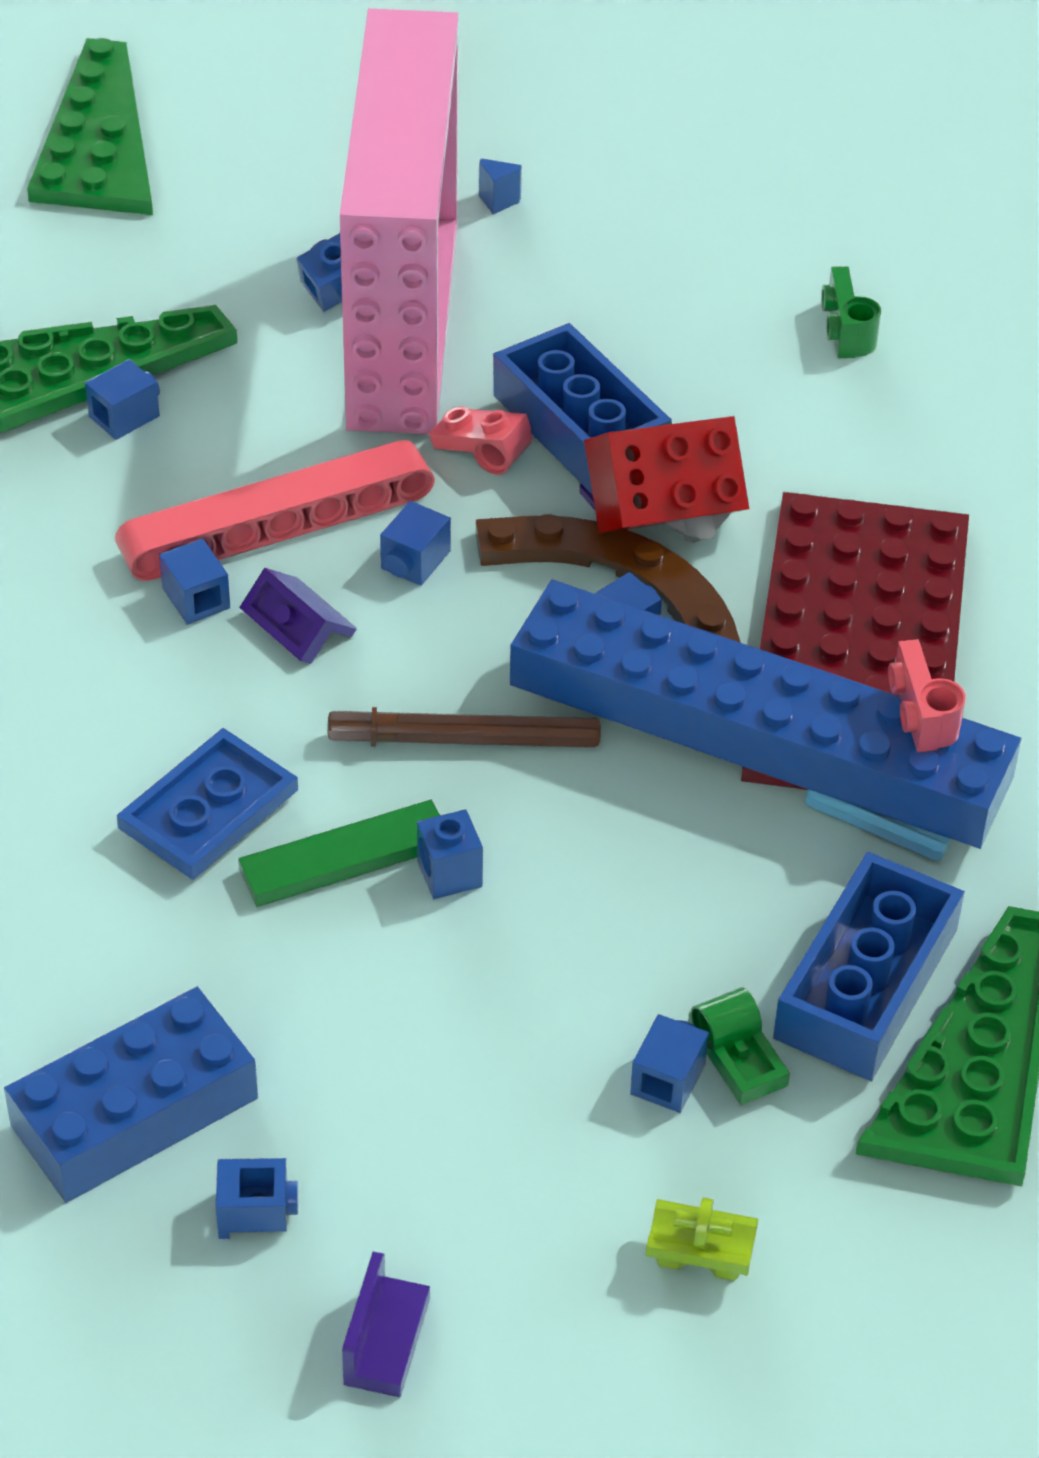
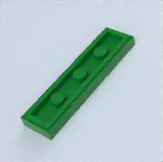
[238,799,440,907]

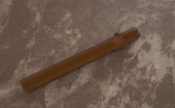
[327,707,601,748]

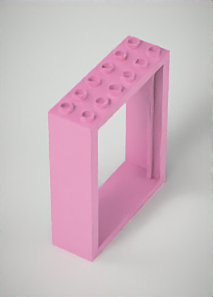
[340,8,459,434]

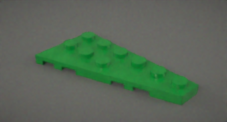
[27,38,153,215]
[0,305,238,433]
[856,906,1039,1187]

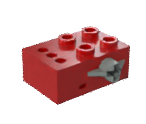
[584,416,750,543]

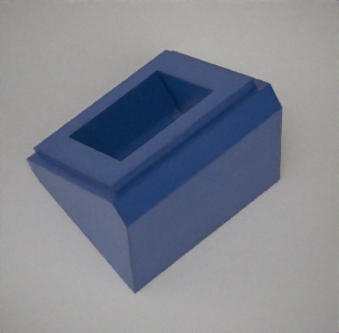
[479,158,522,214]

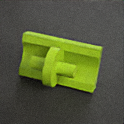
[645,1197,759,1281]

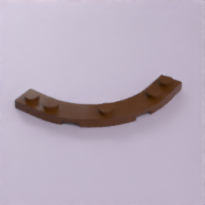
[475,514,741,643]

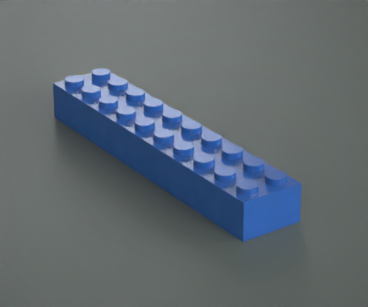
[510,579,1022,849]

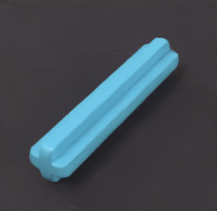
[805,789,950,861]

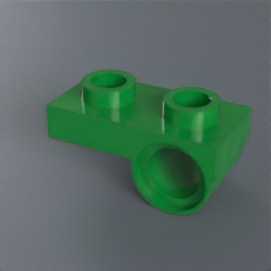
[821,266,881,358]
[688,987,790,1106]

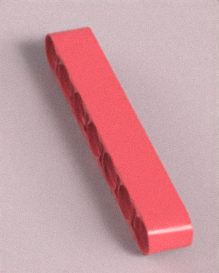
[115,440,435,581]

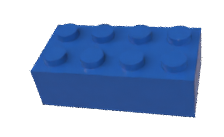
[493,323,672,495]
[773,851,965,1081]
[4,986,258,1203]

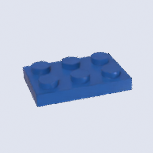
[116,728,298,880]

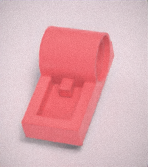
[429,407,532,475]
[888,639,966,752]

